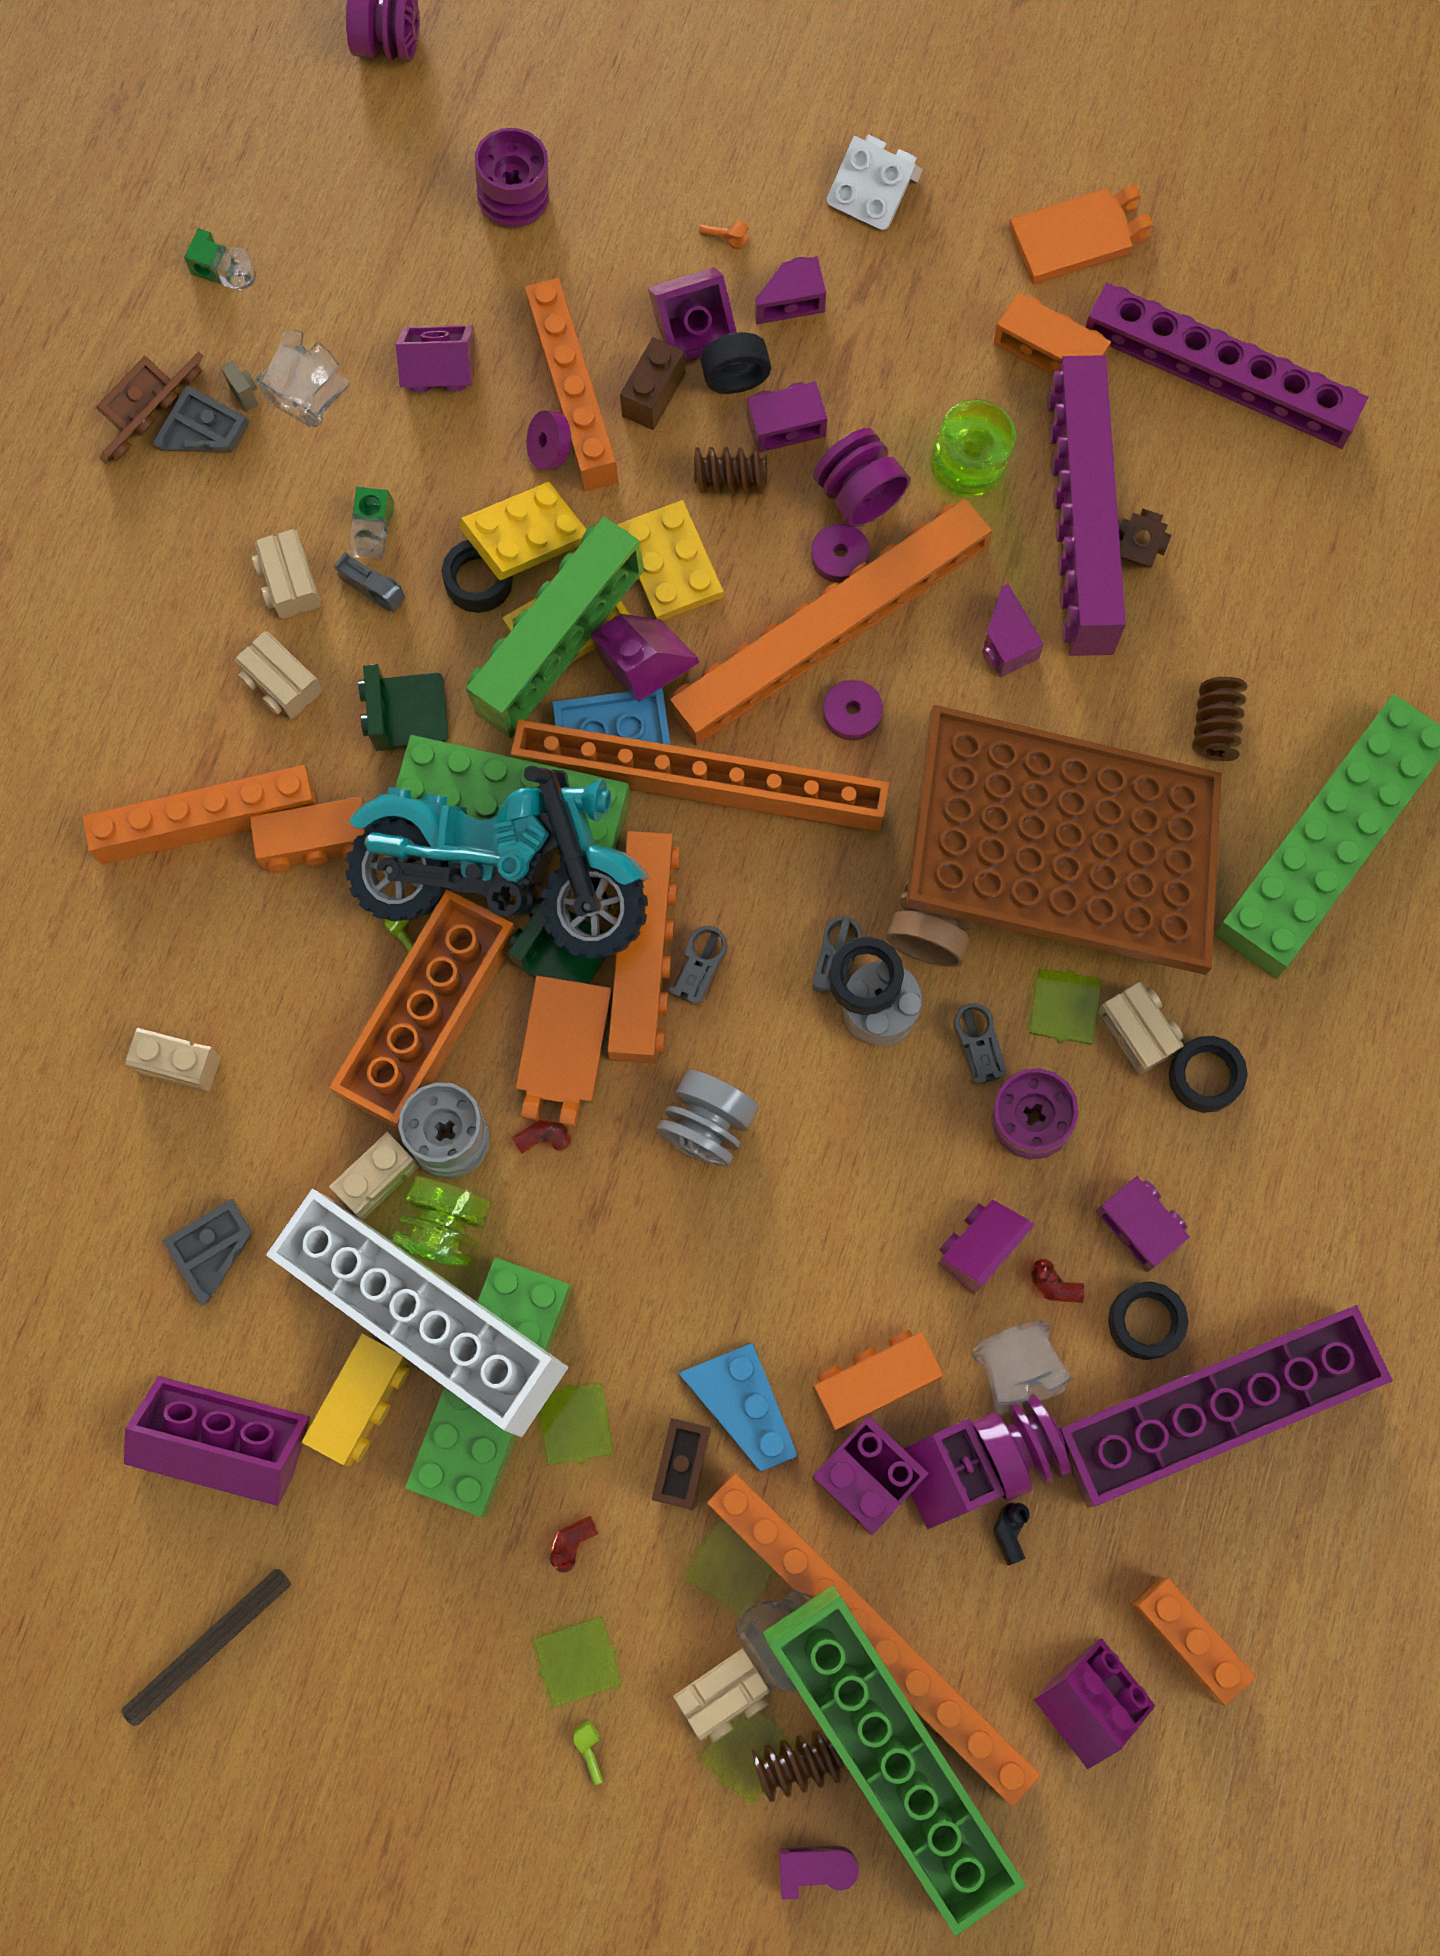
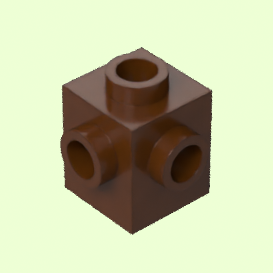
[1119,508,1172,567]

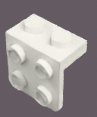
[827,135,923,230]

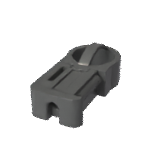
[334,552,406,613]
[812,917,862,996]
[669,926,728,1006]
[953,1003,1006,1085]

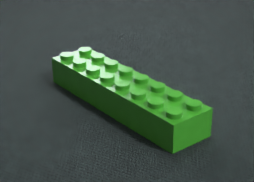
[1214,693,1440,979]
[763,1585,1026,1937]

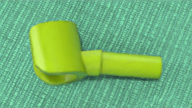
[384,919,414,952]
[574,1720,603,1785]

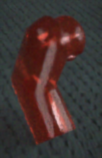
[512,1120,572,1154]
[1031,1259,1084,1303]
[550,1515,599,1573]

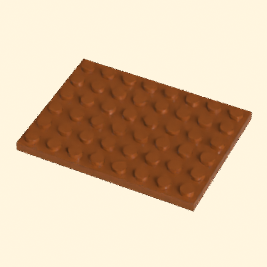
[905,705,1222,975]

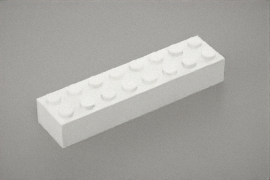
[266,1189,569,1437]

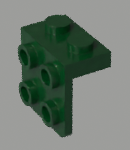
[358,664,449,751]
[508,897,607,984]

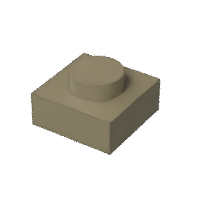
[220,360,258,412]

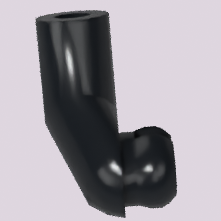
[993,1503,1030,1566]

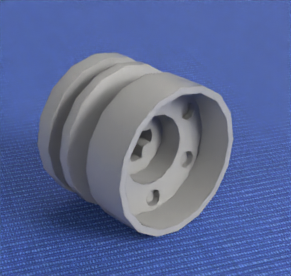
[656,1070,759,1167]
[398,1082,490,1179]

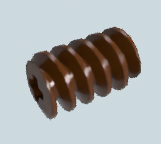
[694,447,768,494]
[1192,677,1248,761]
[751,1730,843,1802]

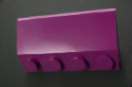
[124,1376,310,1506]

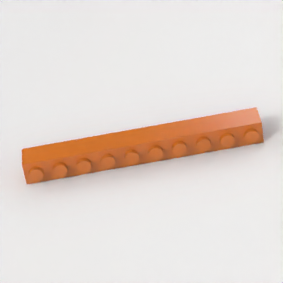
[670,498,992,746]
[511,719,890,832]
[707,1473,1041,1807]

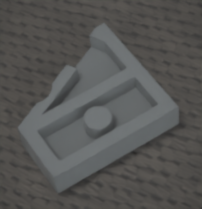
[152,385,250,452]
[162,1199,254,1306]

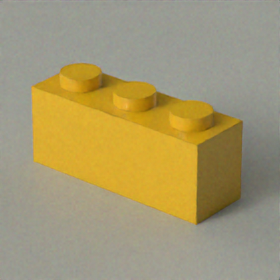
[301,1334,410,1467]

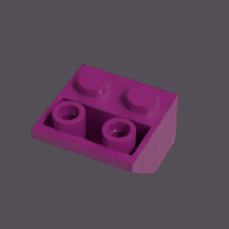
[811,1416,929,1535]
[903,1418,1006,1530]
[1034,1638,1155,1769]

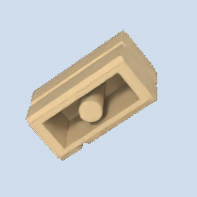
[252,529,321,619]
[235,631,323,719]
[1097,982,1184,1076]
[125,1028,221,1092]
[329,1132,420,1220]
[673,1648,772,1743]

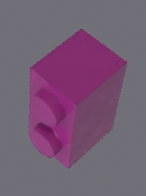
[747,381,827,453]
[1095,1176,1190,1272]

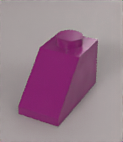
[755,256,826,324]
[982,584,1044,677]

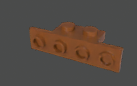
[96,351,204,464]

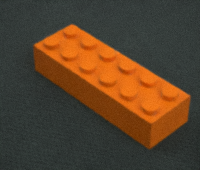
[329,889,516,1130]

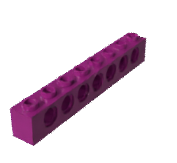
[1085,282,1369,449]

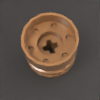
[886,876,976,967]

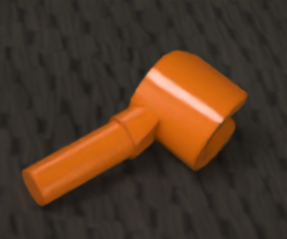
[700,220,750,249]

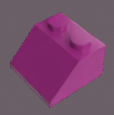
[648,267,737,361]
[395,325,474,392]
[590,614,700,702]
[938,1199,1034,1295]

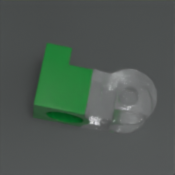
[184,228,256,290]
[350,486,394,559]

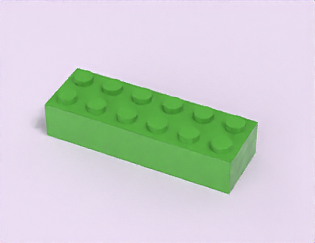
[466,516,644,739]
[395,735,631,855]
[405,1257,573,1518]

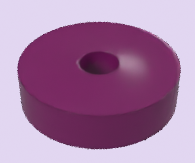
[526,410,571,470]
[811,524,870,583]
[823,680,883,741]

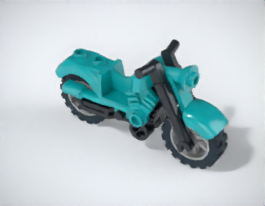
[346,765,650,958]

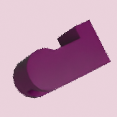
[779,1846,859,1899]

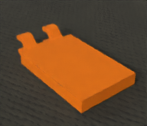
[1009,185,1153,284]
[515,975,613,1127]

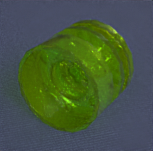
[930,399,1017,497]
[391,1176,492,1268]

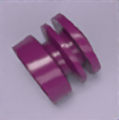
[346,0,420,61]
[475,128,549,227]
[813,428,911,527]
[992,1068,1078,1160]
[972,1394,1071,1502]

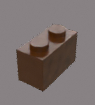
[620,337,686,430]
[652,1418,711,1510]

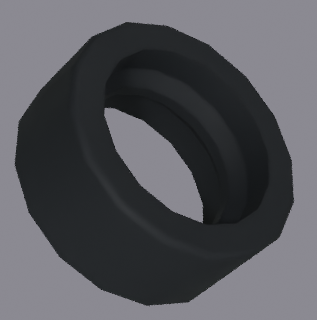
[700,332,772,394]
[441,540,513,613]
[829,936,904,1015]
[1168,1036,1248,1113]
[1108,1281,1189,1360]

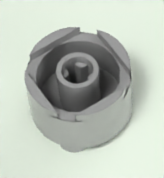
[843,961,922,1047]

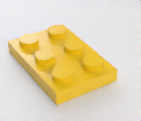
[459,482,586,581]
[617,500,724,621]

